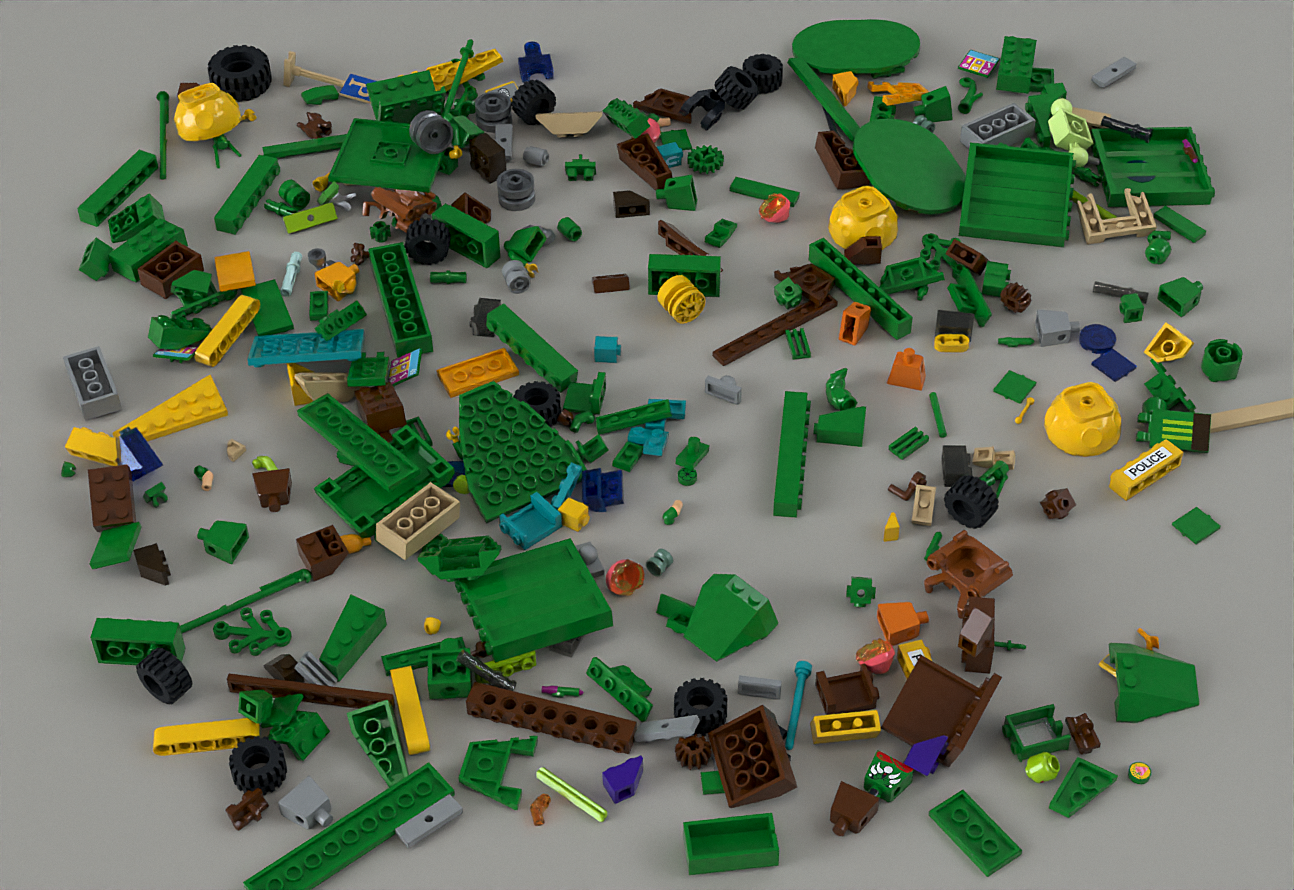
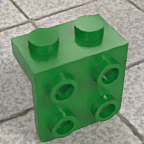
[267,710,330,761]

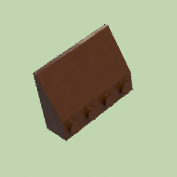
[708,705,797,808]

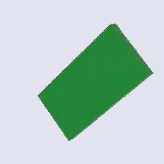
[240,279,294,336]

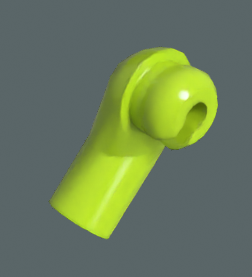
[252,456,278,471]

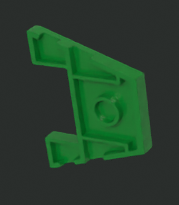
[458,736,538,810]

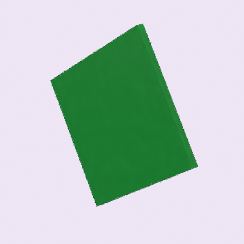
[328,118,446,193]

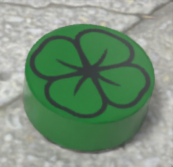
[678,468,697,486]

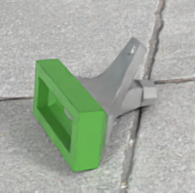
[317,181,356,212]

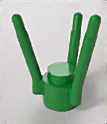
[212,134,241,169]
[979,460,1009,498]

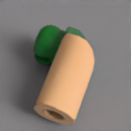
[647,113,671,127]
[194,465,213,491]
[663,500,683,525]

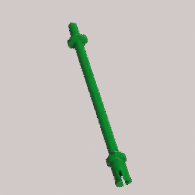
[441,39,474,117]

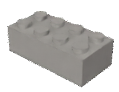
[960,103,1035,149]
[63,346,122,421]

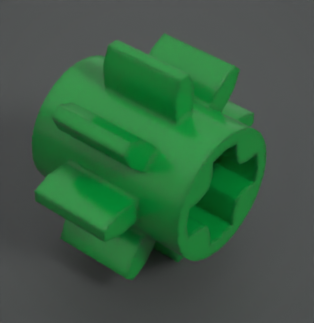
[370,221,391,243]

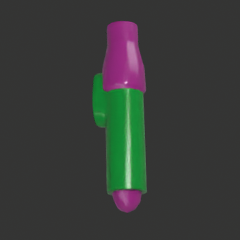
[542,685,583,698]

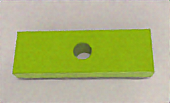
[283,202,338,234]
[474,650,537,683]

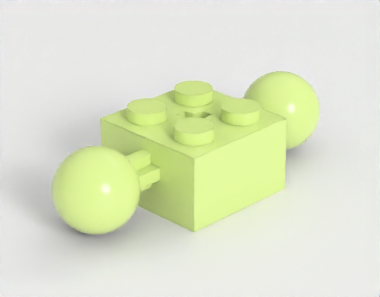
[1048,98,1094,168]

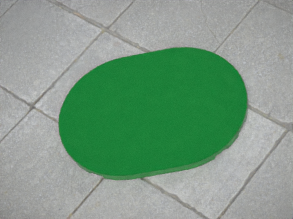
[792,19,920,74]
[853,119,966,214]

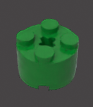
[1201,339,1243,382]

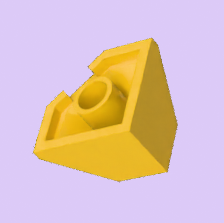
[1144,322,1194,363]

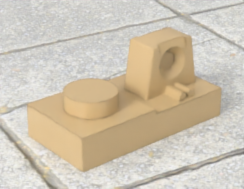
[911,485,936,526]

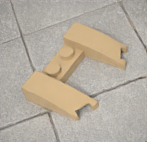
[1077,188,1157,244]

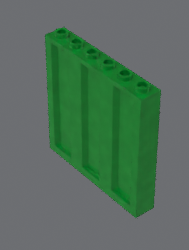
[1090,127,1215,207]
[958,142,1076,247]
[454,538,613,663]

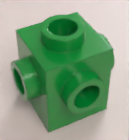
[774,277,802,310]
[846,576,876,607]

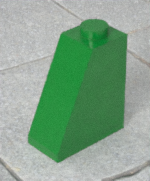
[813,406,866,447]

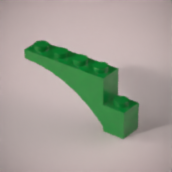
[1025,83,1067,148]

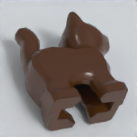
[297,112,332,139]

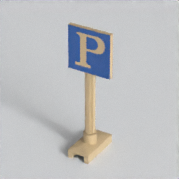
[283,51,376,104]

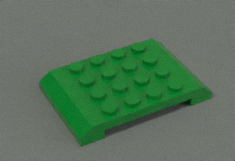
[314,425,455,538]

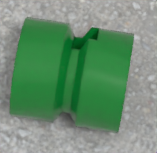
[278,179,310,210]

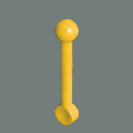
[1015,397,1034,424]

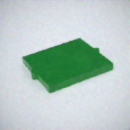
[659,129,692,151]
[993,370,1037,404]
[1172,507,1221,544]
[260,694,304,728]

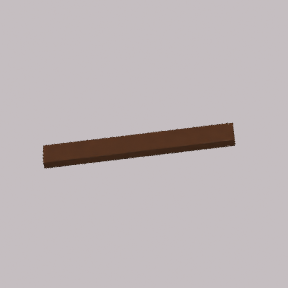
[712,294,838,366]
[227,673,395,711]

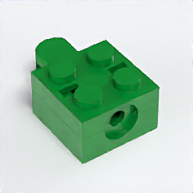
[428,638,472,699]

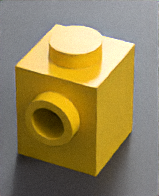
[558,497,590,532]

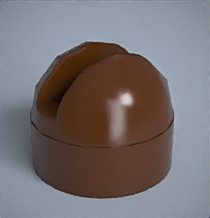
[557,409,574,426]

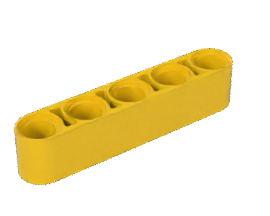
[194,295,260,367]
[390,666,431,755]
[153,718,260,756]

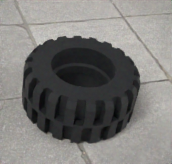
[207,45,272,102]

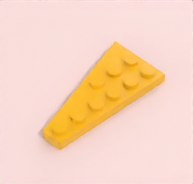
[398,49,504,91]
[112,374,228,447]

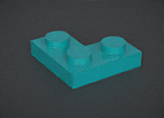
[645,399,686,431]
[628,427,669,456]

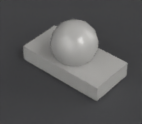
[705,375,742,405]
[575,541,604,578]

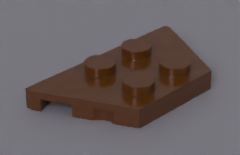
[633,88,692,124]
[774,263,835,306]

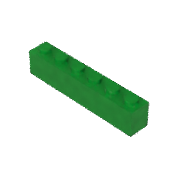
[77,149,158,227]
[214,154,280,235]
[486,303,578,393]

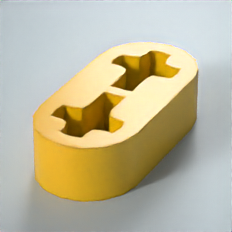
[934,334,970,352]

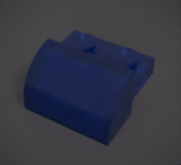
[582,468,624,512]

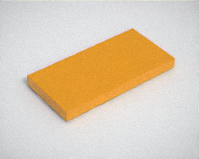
[214,251,256,292]
[436,347,519,398]

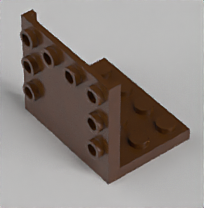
[881,655,1002,767]

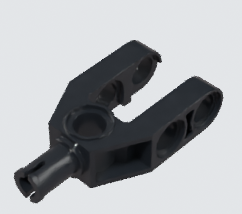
[679,89,725,131]

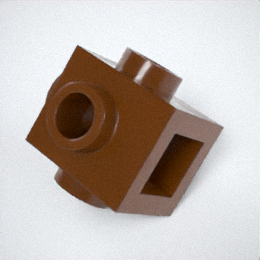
[1040,488,1076,519]

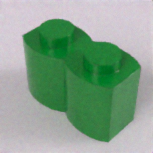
[981,261,1011,297]

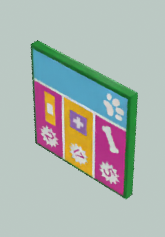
[958,50,1000,78]
[153,345,199,363]
[388,348,422,387]

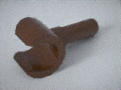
[471,641,487,658]

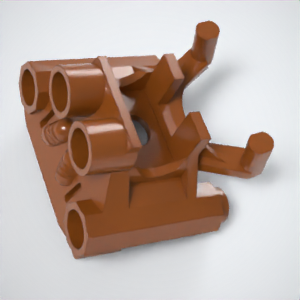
[362,187,437,233]
[924,530,1013,619]

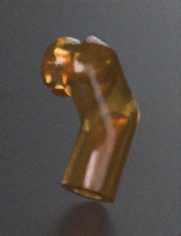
[530,793,551,826]

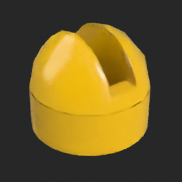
[424,617,441,635]

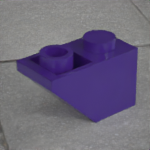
[903,735,949,776]
[602,755,643,804]

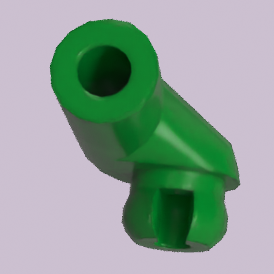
[1147,230,1171,243]
[569,411,595,433]

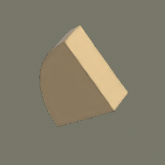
[227,438,246,462]

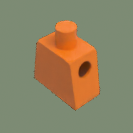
[839,302,871,346]
[887,348,926,391]
[877,602,929,646]

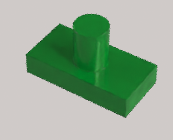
[675,437,710,470]

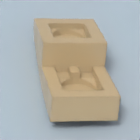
[973,447,1016,470]

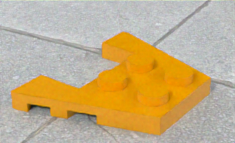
[867,82,929,106]

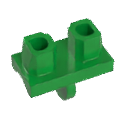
[450,93,476,118]
[565,154,596,181]

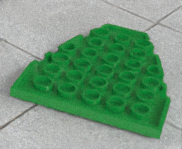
[459,381,590,523]

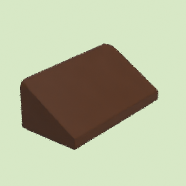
[592,273,630,293]

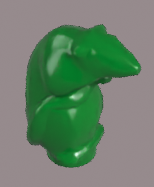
[826,368,858,411]

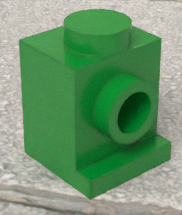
[1119,293,1144,323]

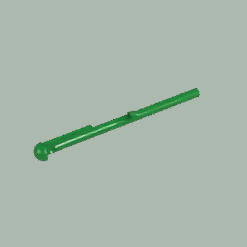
[156,91,169,180]
[180,569,312,634]

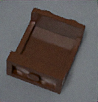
[815,664,880,715]

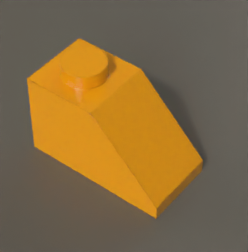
[832,71,859,107]

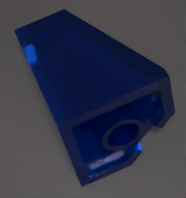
[115,427,163,482]

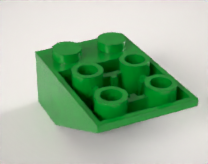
[108,193,165,243]
[148,315,212,350]

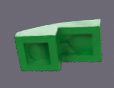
[301,85,339,105]
[704,218,737,248]

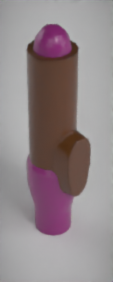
[1182,139,1198,163]

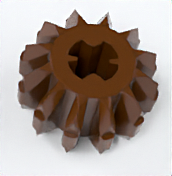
[1000,282,1032,313]
[675,733,712,771]

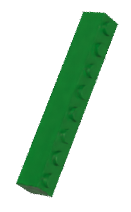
[808,238,913,340]
[773,391,811,518]

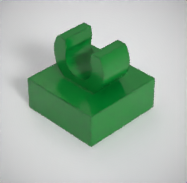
[143,482,168,508]

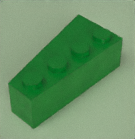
[319,594,387,682]

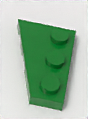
[1049,757,1118,818]

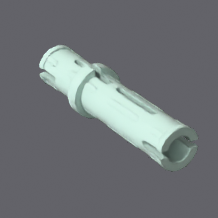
[280,252,303,297]

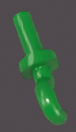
[994,640,1026,651]

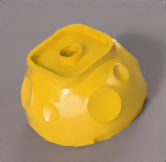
[174,83,241,141]
[828,186,898,250]
[1044,382,1121,457]

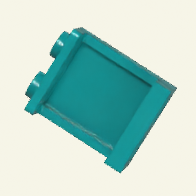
[499,492,562,550]

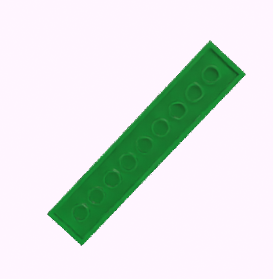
[243,762,455,890]

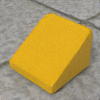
[884,512,900,542]

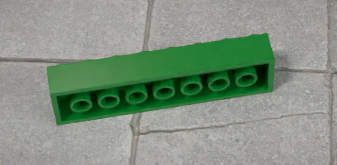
[368,242,434,358]

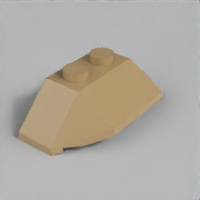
[536,111,602,137]
[294,372,366,403]

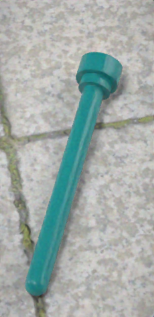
[785,661,812,750]

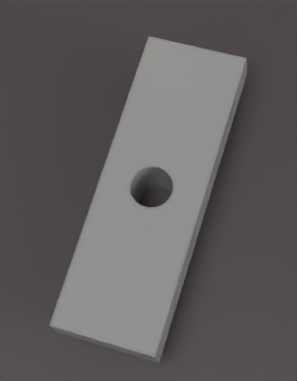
[1091,57,1137,88]
[495,124,513,161]
[634,715,700,742]
[395,794,463,848]

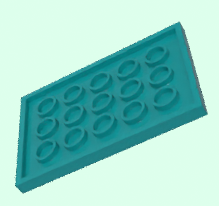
[248,329,365,368]

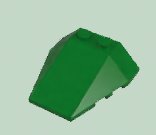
[418,535,502,582]
[684,574,779,662]
[1108,643,1200,723]

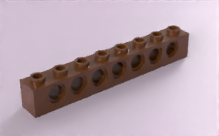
[466,682,637,754]

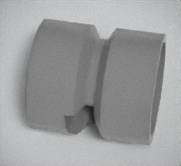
[502,260,531,294]

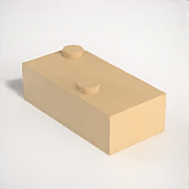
[376,482,460,561]

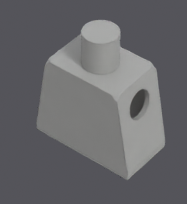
[1035,310,1080,347]
[278,776,333,829]

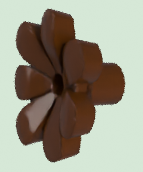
[350,243,369,266]

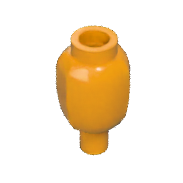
[340,534,371,554]

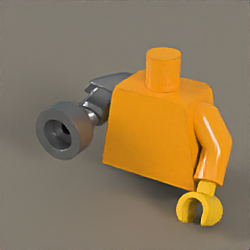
[308,248,360,302]

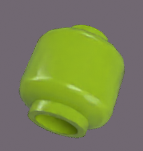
[1025,752,1060,783]

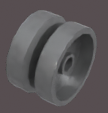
[475,92,512,133]
[409,110,453,154]
[497,169,535,211]

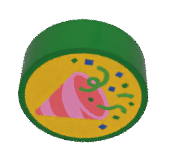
[1128,762,1151,784]

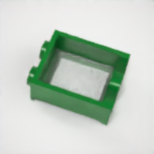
[1002,704,1071,762]

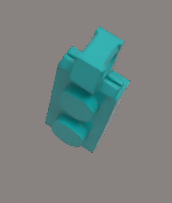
[551,462,582,510]

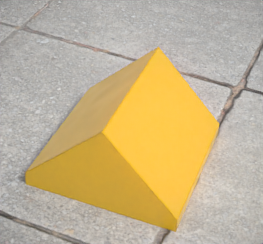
[286,363,314,406]

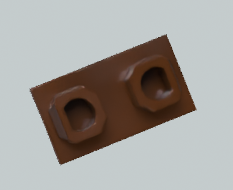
[1065,713,1101,755]
[225,788,269,831]

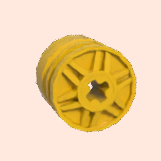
[657,275,706,324]

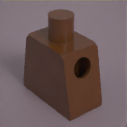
[252,468,292,512]
[830,781,879,836]

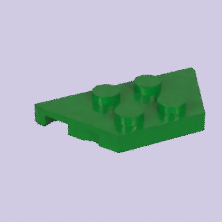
[880,257,945,295]

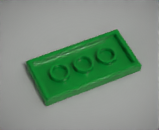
[929,789,1022,877]

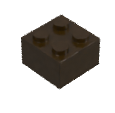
[469,133,506,184]

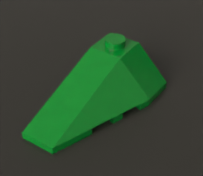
[347,700,409,788]

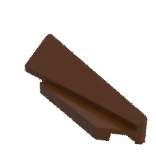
[658,220,723,272]

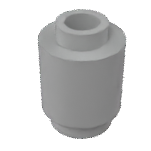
[523,146,549,166]

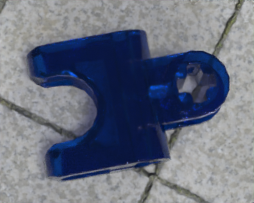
[518,41,554,83]

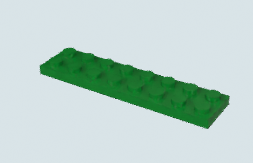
[297,393,421,492]

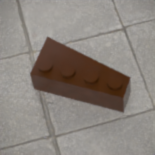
[815,130,870,190]
[617,133,673,191]

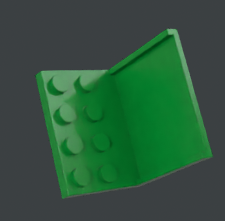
[366,70,446,124]

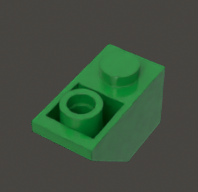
[171,270,212,300]

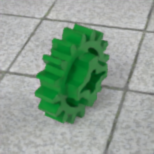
[687,145,724,174]

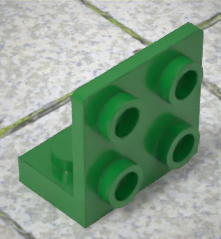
[563,372,606,415]

